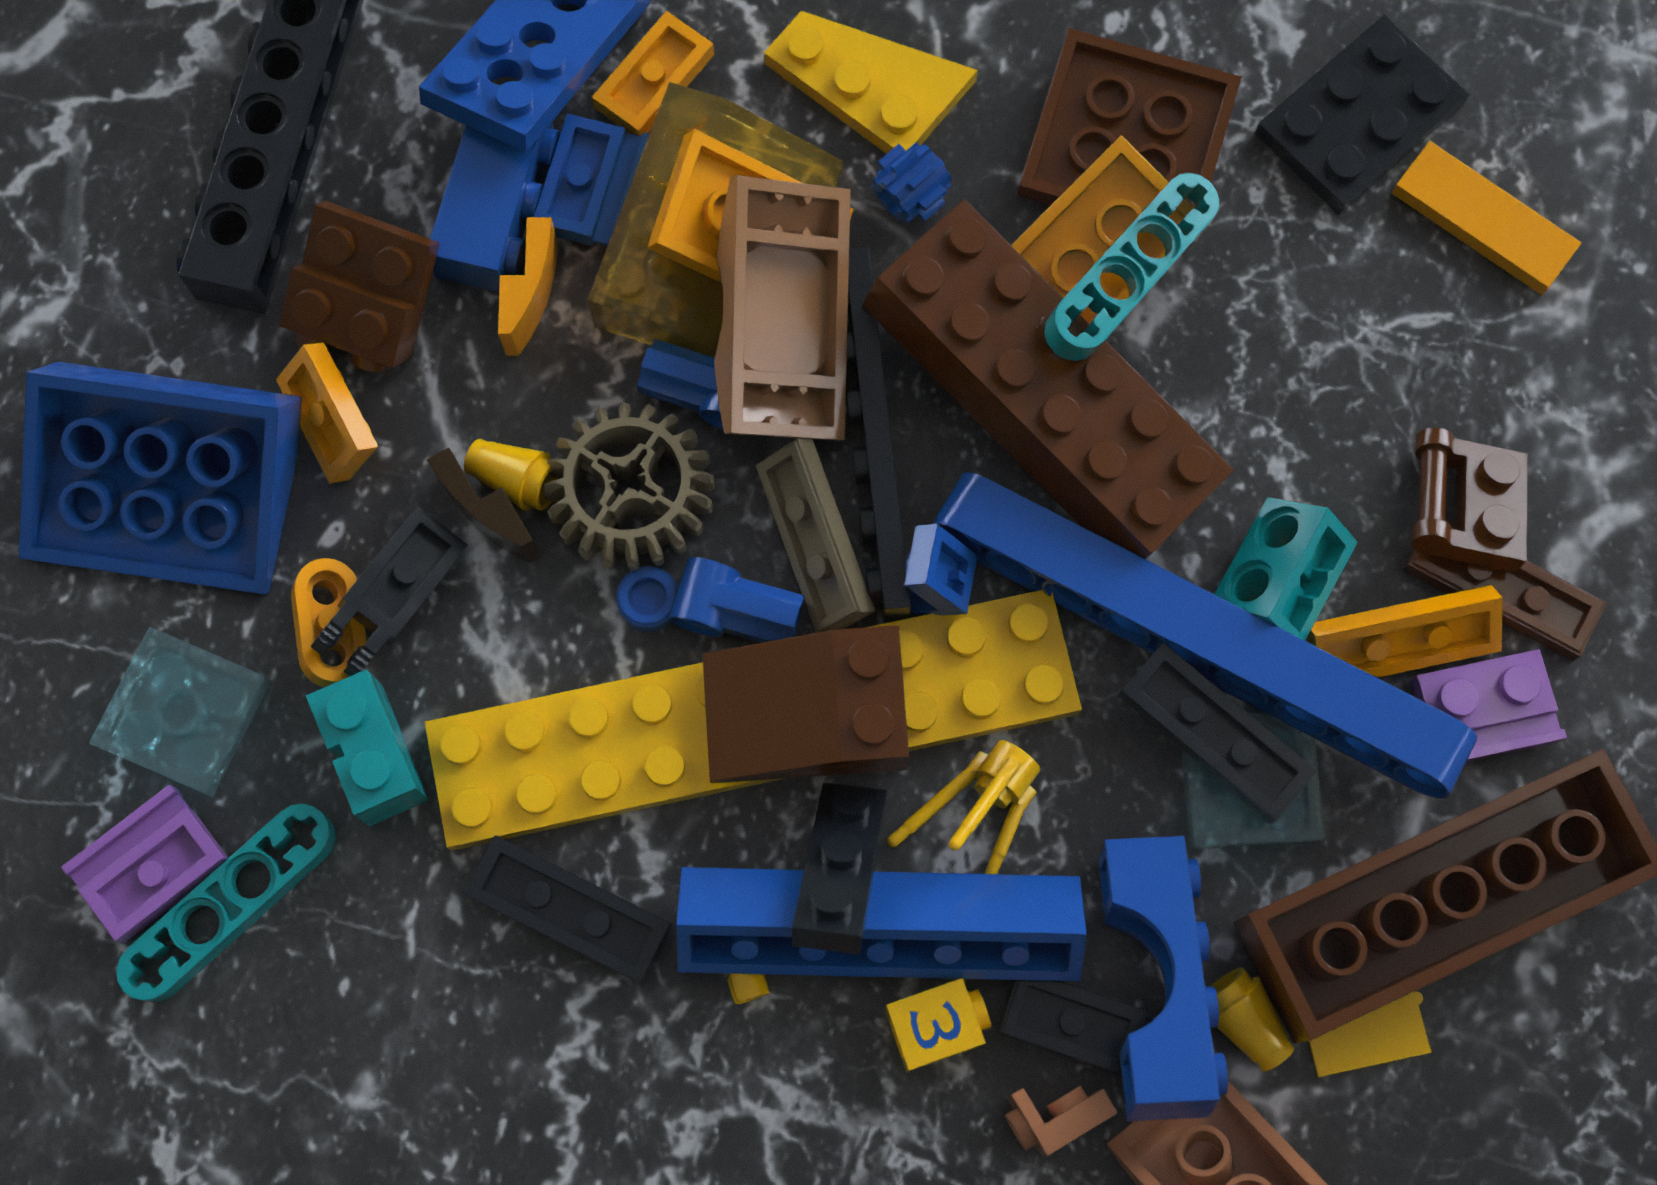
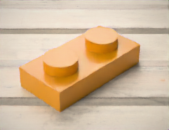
[592,11,714,136]
[276,342,378,484]

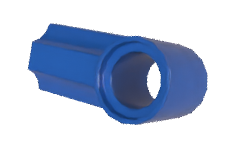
[637,339,723,430]
[668,557,804,643]

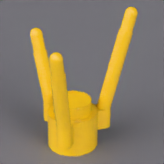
[887,740,1041,874]

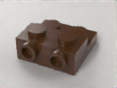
[279,201,440,373]

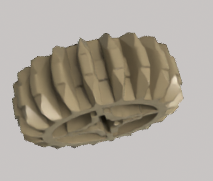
[543,401,715,571]

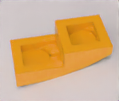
[498,217,559,356]

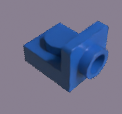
[904,524,978,616]

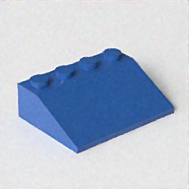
[19,362,302,594]

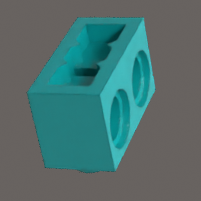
[1214,497,1358,641]

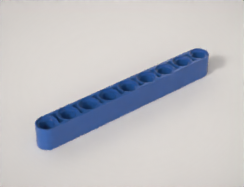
[932,472,1477,799]

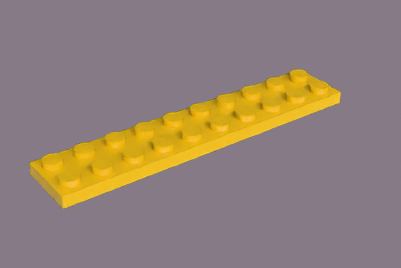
[425,590,1082,851]

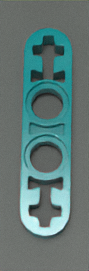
[1044,173,1219,361]
[116,804,336,1003]

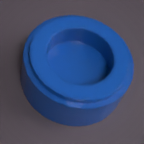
[616,566,678,633]

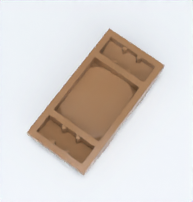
[714,175,851,441]

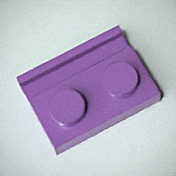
[1411,649,1567,763]
[61,784,229,944]

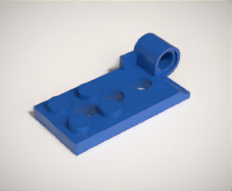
[419,0,650,152]

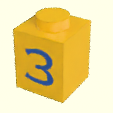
[884,978,991,1072]

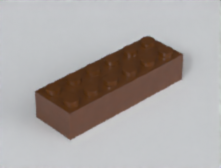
[862,199,1234,559]
[1233,749,1657,1044]

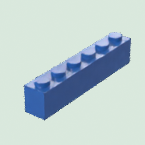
[676,867,1086,981]

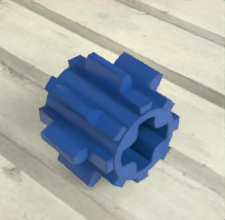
[871,142,952,224]

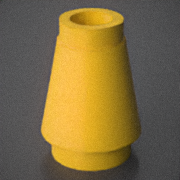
[464,439,559,511]
[1210,967,1295,1072]

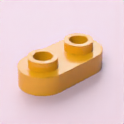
[291,558,367,687]

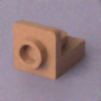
[1005,1085,1118,1157]

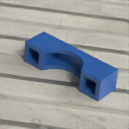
[1098,836,1228,1121]

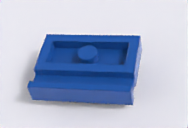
[534,113,653,253]

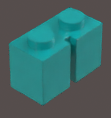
[306,669,429,827]

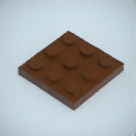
[1017,28,1242,246]

